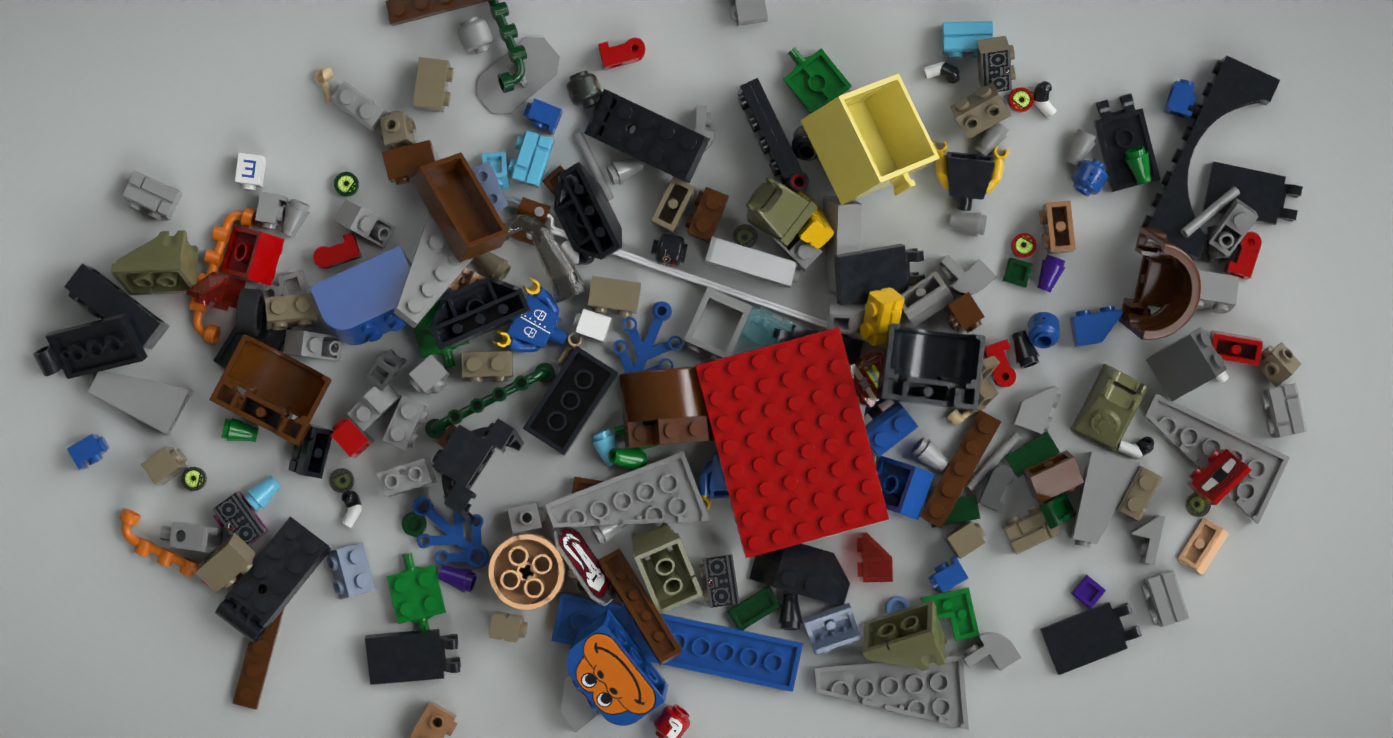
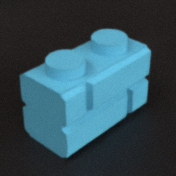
[941,21,993,59]
[508,131,554,188]

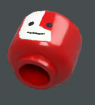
[653,704,690,738]

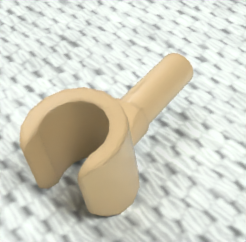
[314,67,333,103]
[557,332,582,365]
[946,409,976,426]

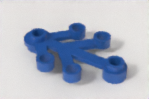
[613,301,683,373]
[413,496,490,569]

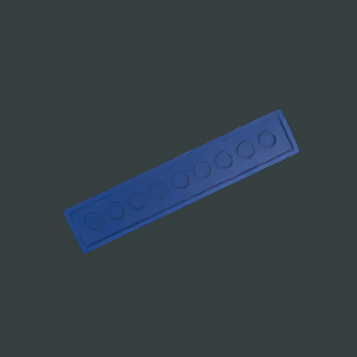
[551,592,803,692]

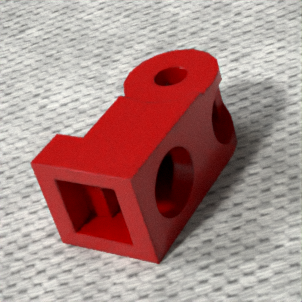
[598,38,646,70]
[313,232,362,269]
[1223,232,1262,280]
[984,339,1016,387]

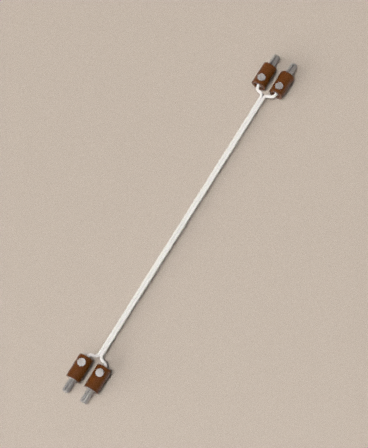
[503,196,955,386]

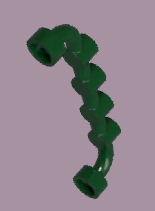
[488,0,527,93]
[425,363,555,439]

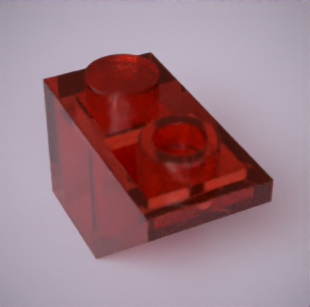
[186,272,246,311]
[856,532,893,582]

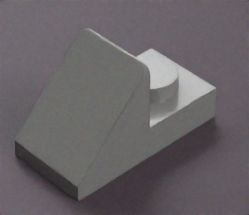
[1128,515,1165,565]

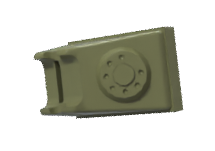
[746,177,817,246]
[111,230,200,295]
[1071,364,1149,452]
[632,523,704,614]
[863,600,947,671]

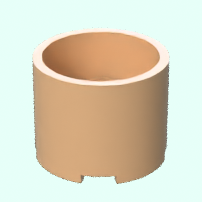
[489,534,566,610]

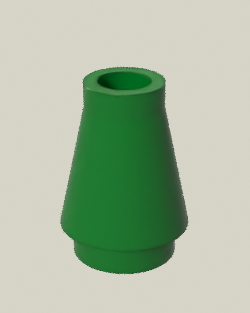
[1124,146,1152,185]
[221,417,259,442]
[608,448,647,471]

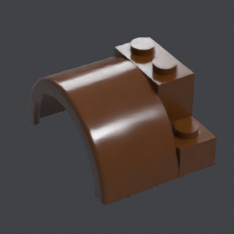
[1119,227,1201,340]
[209,334,332,446]
[620,367,714,448]

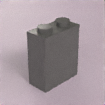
[1146,327,1227,401]

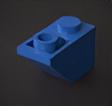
[1070,306,1122,347]

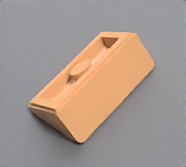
[1177,518,1228,575]

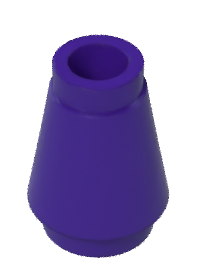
[1037,254,1065,292]
[438,565,477,593]

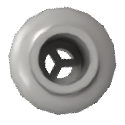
[458,16,494,55]

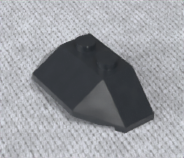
[553,162,622,260]
[430,276,531,350]
[749,543,850,606]

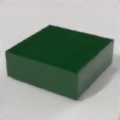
[1002,257,1033,288]

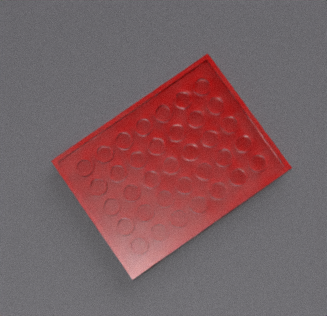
[694,327,889,558]

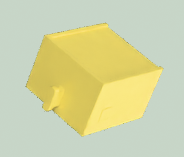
[800,74,940,205]

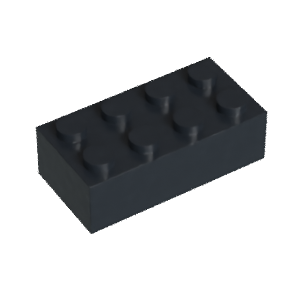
[64,263,170,349]
[522,345,619,456]

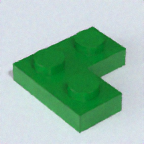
[920,587,980,641]

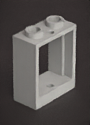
[684,287,753,360]
[376,458,437,497]

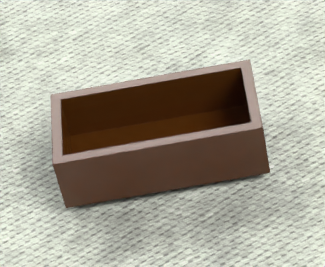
[412,152,509,263]

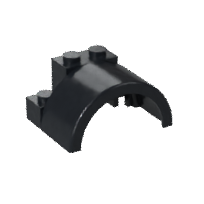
[876,323,986,410]
[432,419,524,525]

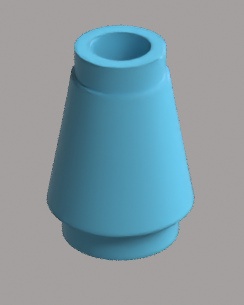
[591,428,617,466]
[244,476,281,511]

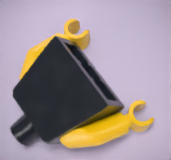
[933,141,1009,211]

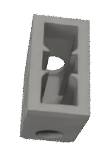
[160,522,223,552]

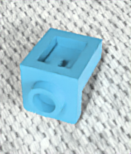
[482,151,510,190]

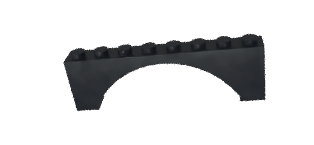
[1141,55,1280,260]

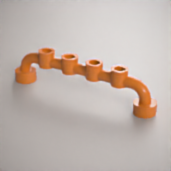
[189,207,257,345]
[119,508,243,585]

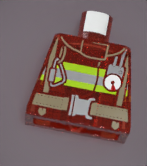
[849,352,884,408]

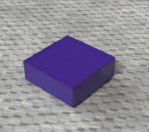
[1071,574,1106,609]

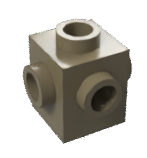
[378,111,416,149]
[1257,342,1301,387]

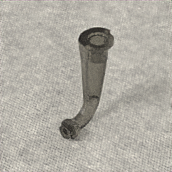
[504,214,588,304]

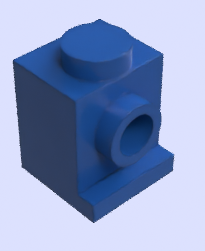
[1163,79,1196,119]
[523,98,563,135]
[67,434,109,470]
[928,556,968,593]

